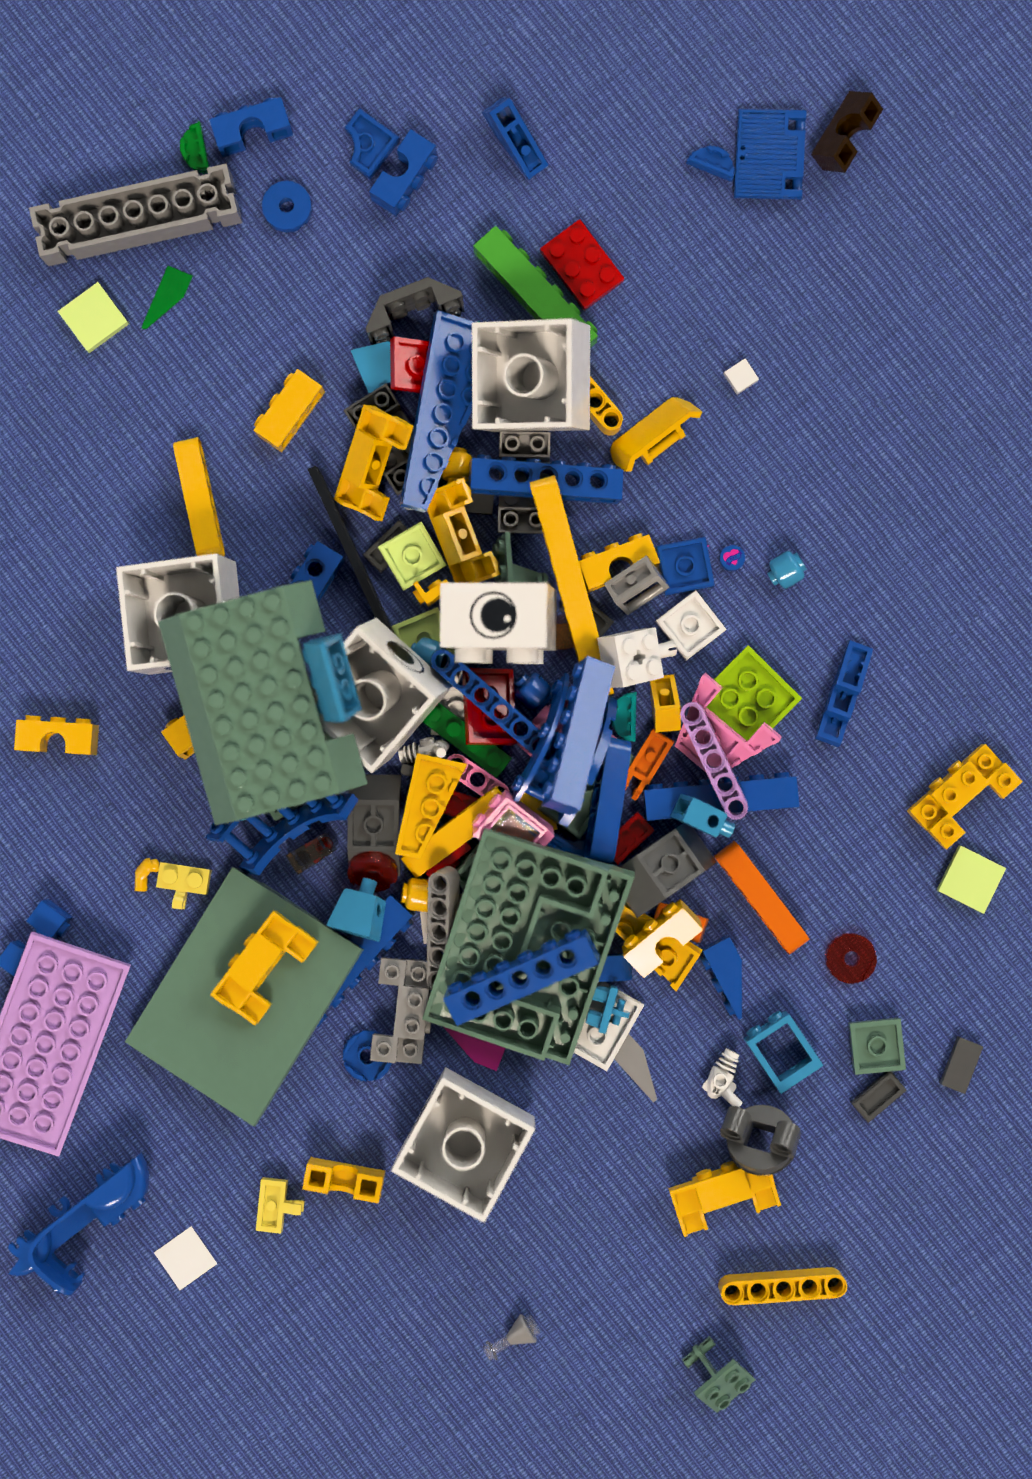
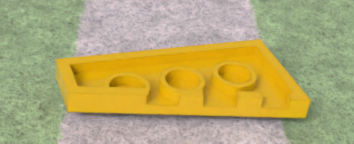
[395,753,467,859]
[616,903,703,991]

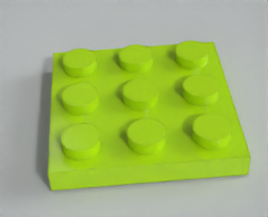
[707,645,802,741]

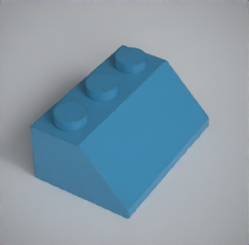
[303,633,362,722]

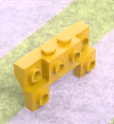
[333,404,413,521]
[427,478,501,583]
[907,744,1022,849]
[210,911,319,1026]
[668,1161,781,1237]

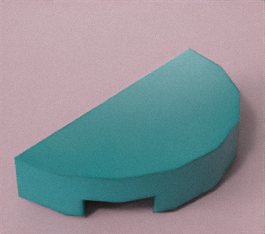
[611,692,637,742]

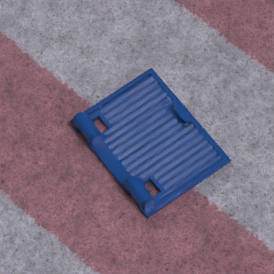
[734,109,807,200]

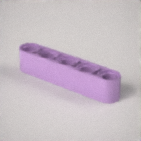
[680,702,748,820]

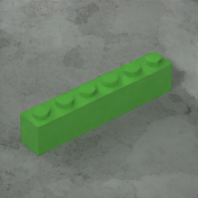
[473,225,598,348]

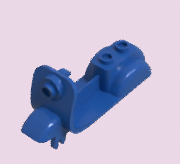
[8,1152,149,1295]

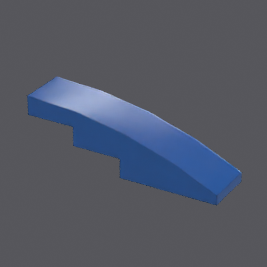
[815,640,873,747]

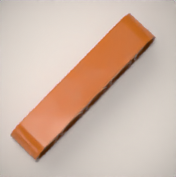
[714,841,810,955]

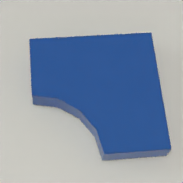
[345,108,400,180]

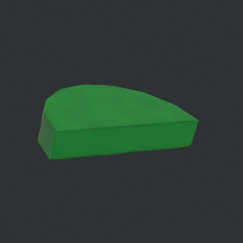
[180,121,209,173]

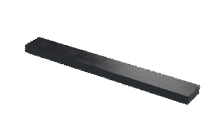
[308,465,395,634]

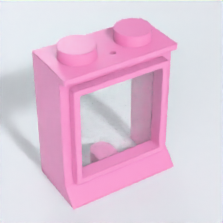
[472,789,554,847]

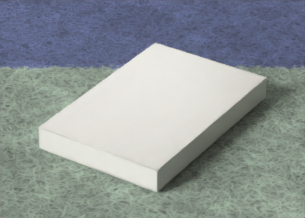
[574,982,644,1071]

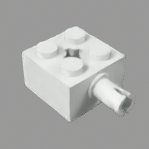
[597,627,677,688]

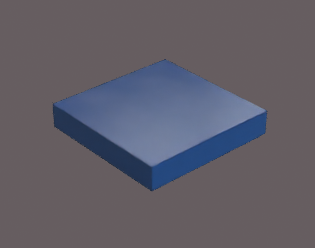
[655,537,715,596]

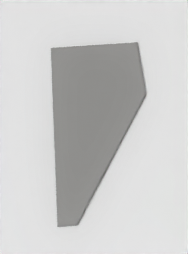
[614,1033,657,1103]

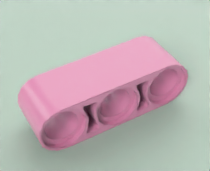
[446,754,510,796]

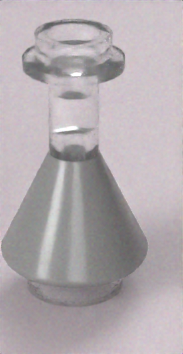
[483,1314,540,1361]

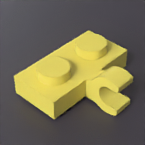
[156,862,212,910]
[256,1177,305,1234]

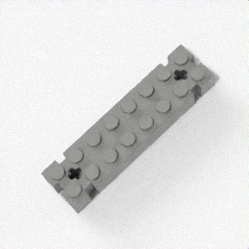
[29,163,242,266]

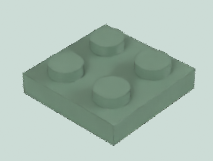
[848,1018,906,1075]

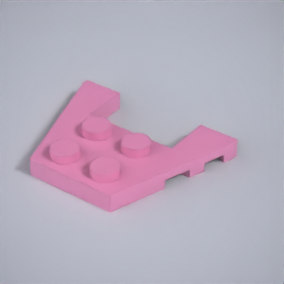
[675,673,782,772]

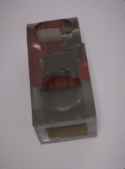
[286,832,337,875]

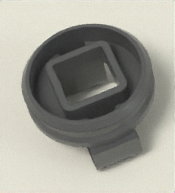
[720,1105,801,1176]

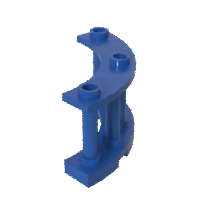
[512,673,617,827]
[205,793,359,875]

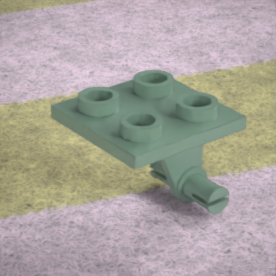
[492,532,548,583]
[682,1336,756,1413]

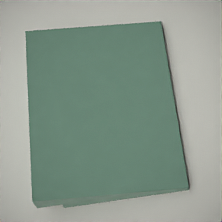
[422,828,635,1065]
[125,867,364,1127]

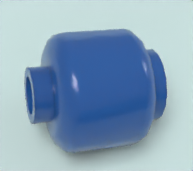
[514,672,552,710]

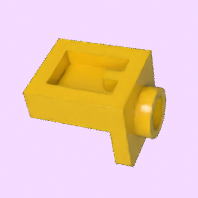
[412,579,449,607]

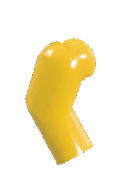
[135,858,159,891]

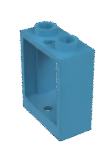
[743,1011,824,1094]

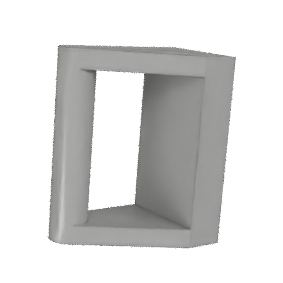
[604,555,670,615]

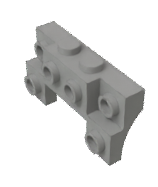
[370,957,431,1064]

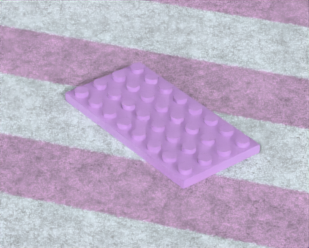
[0,932,131,1156]

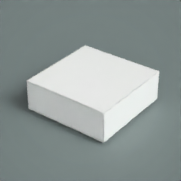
[724,359,759,395]

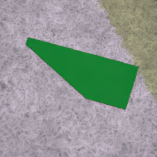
[141,266,193,330]

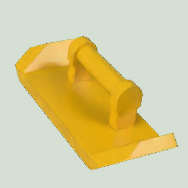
[610,397,702,472]

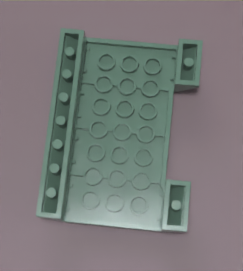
[158,580,368,825]

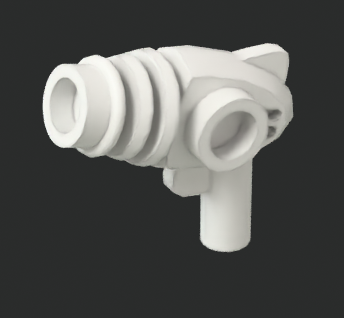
[398,737,449,764]
[702,1048,743,1107]

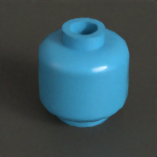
[767,551,807,589]
[411,637,449,672]

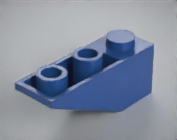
[699,935,742,1020]

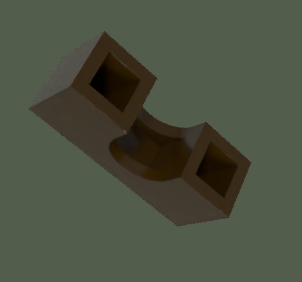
[811,91,883,173]

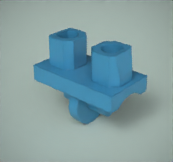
[585,984,630,1034]

